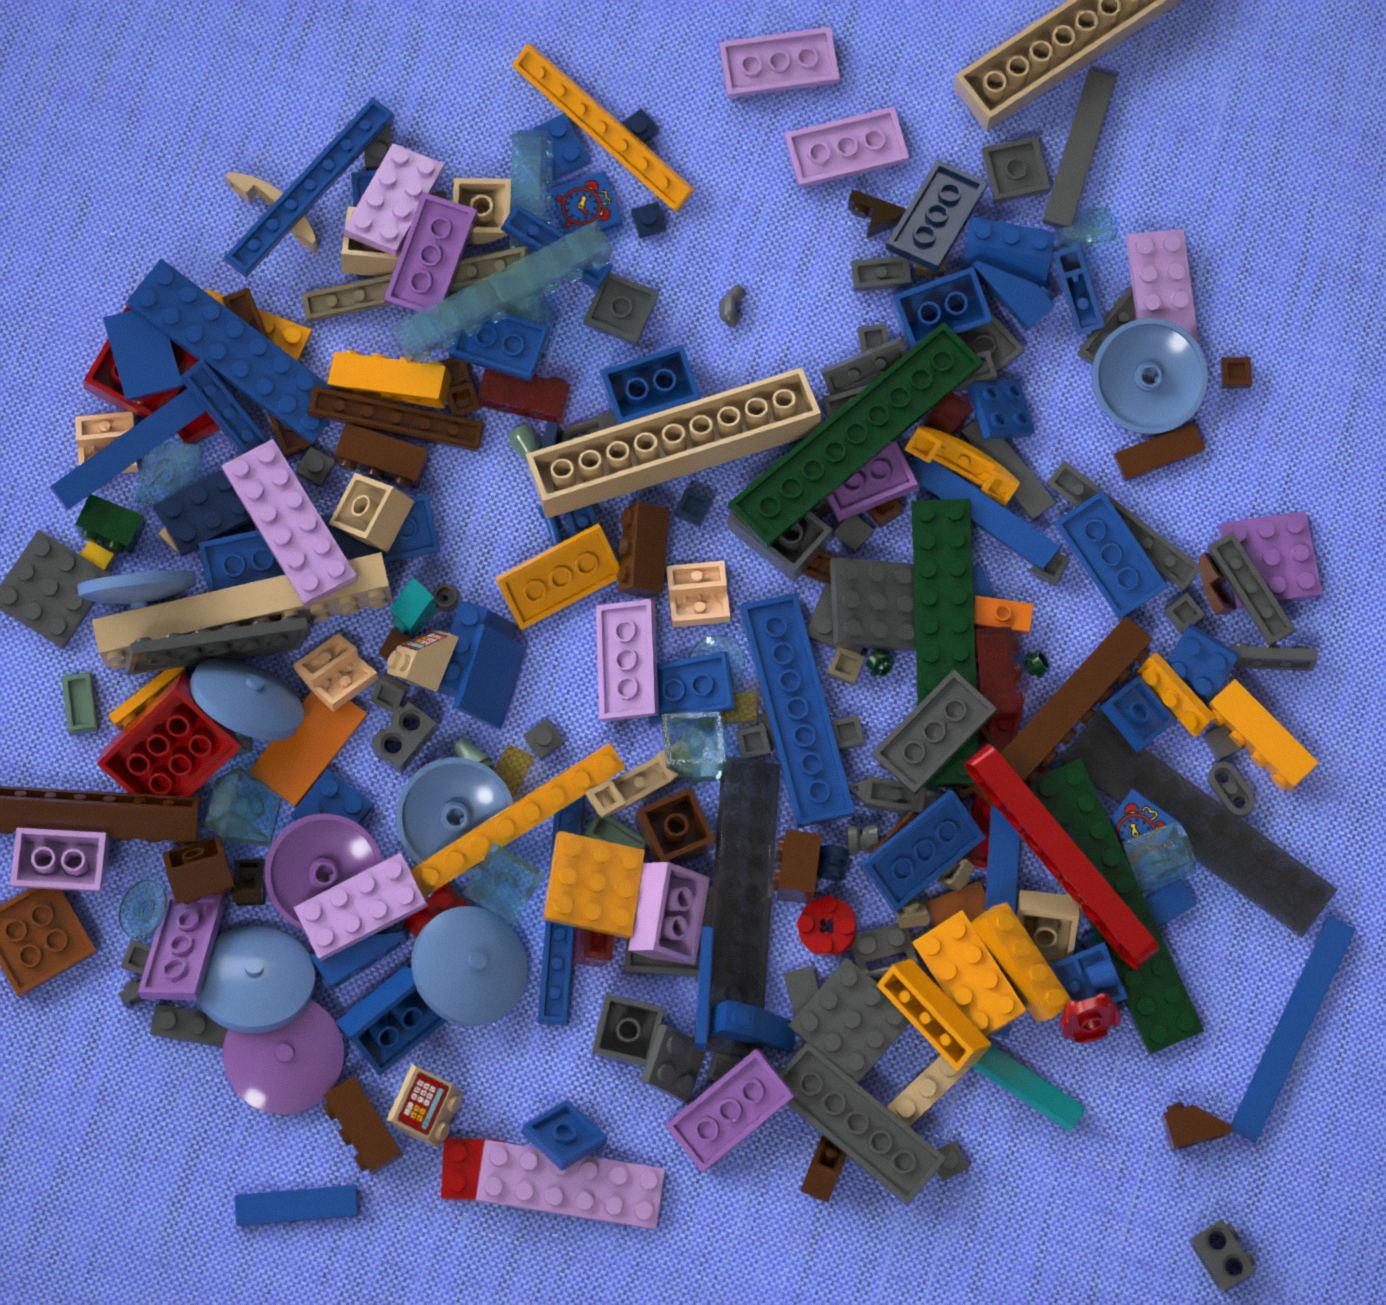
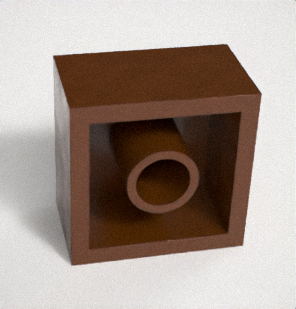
[635,787,716,865]
[772,829,822,904]
[163,834,234,904]

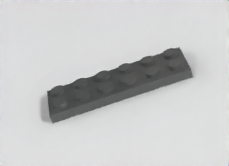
[125,616,308,675]
[780,1042,947,1206]

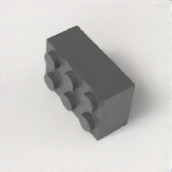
[727,512,833,582]

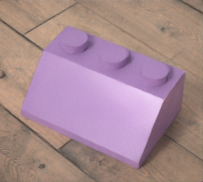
[10,828,110,892]
[628,862,710,965]

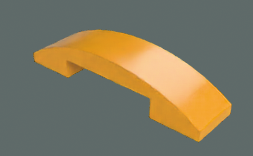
[904,425,1020,506]

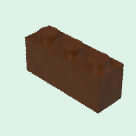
[334,423,430,490]
[617,502,669,599]
[322,1076,403,1176]

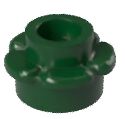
[866,650,893,677]
[1024,650,1050,678]

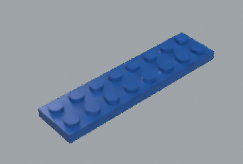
[125,259,337,445]
[198,494,441,592]
[739,593,855,828]

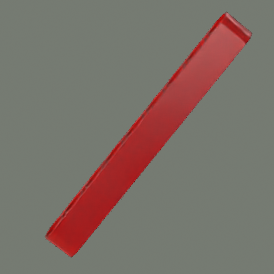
[964,744,1159,969]

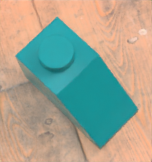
[390,577,437,637]

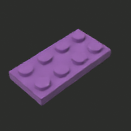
[383,192,478,320]
[138,894,226,1000]
[665,1048,796,1173]

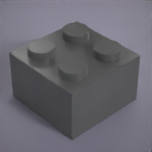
[590,993,665,1068]

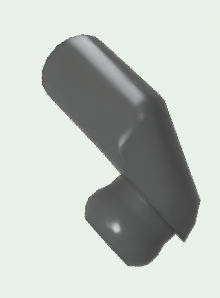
[719,284,747,327]

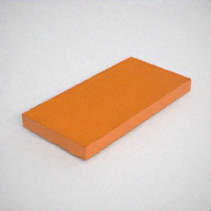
[248,691,368,808]

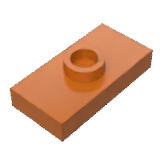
[974,596,1034,634]

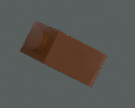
[1160,1102,1233,1152]
[800,1135,847,1202]

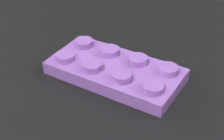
[719,27,840,99]
[784,106,909,189]
[344,143,445,256]
[1125,229,1199,342]
[596,599,659,722]
[294,852,428,961]

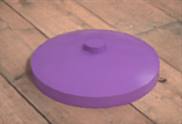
[264,813,383,930]
[223,1000,344,1115]

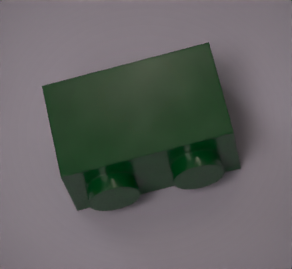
[75,494,146,554]

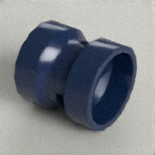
[817,845,849,881]

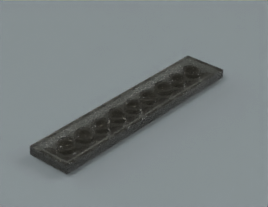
[1061,713,1338,938]
[704,755,780,1057]

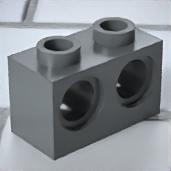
[372,701,438,775]
[1188,1219,1256,1294]

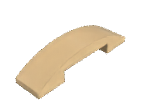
[225,172,318,254]
[585,740,698,818]

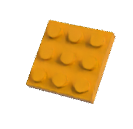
[543,831,645,939]

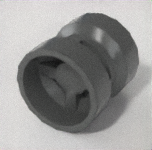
[846,824,878,856]

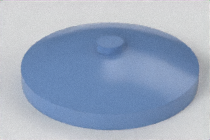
[1091,318,1208,435]
[77,570,197,610]
[189,658,305,741]
[395,757,513,877]
[411,906,528,1026]
[198,926,315,1033]

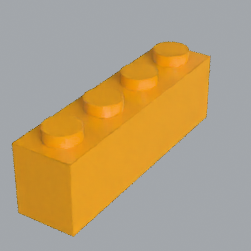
[327,350,451,409]
[1207,679,1319,793]
[970,902,1072,1022]
[876,958,992,1072]

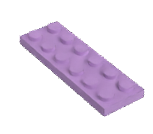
[221,439,357,608]
[475,1140,665,1230]

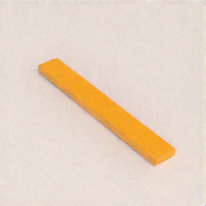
[511,43,696,212]

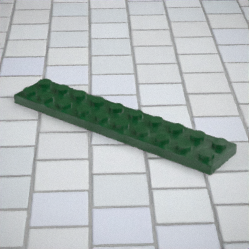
[728,322,983,548]
[911,498,979,788]
[1028,758,1204,1056]

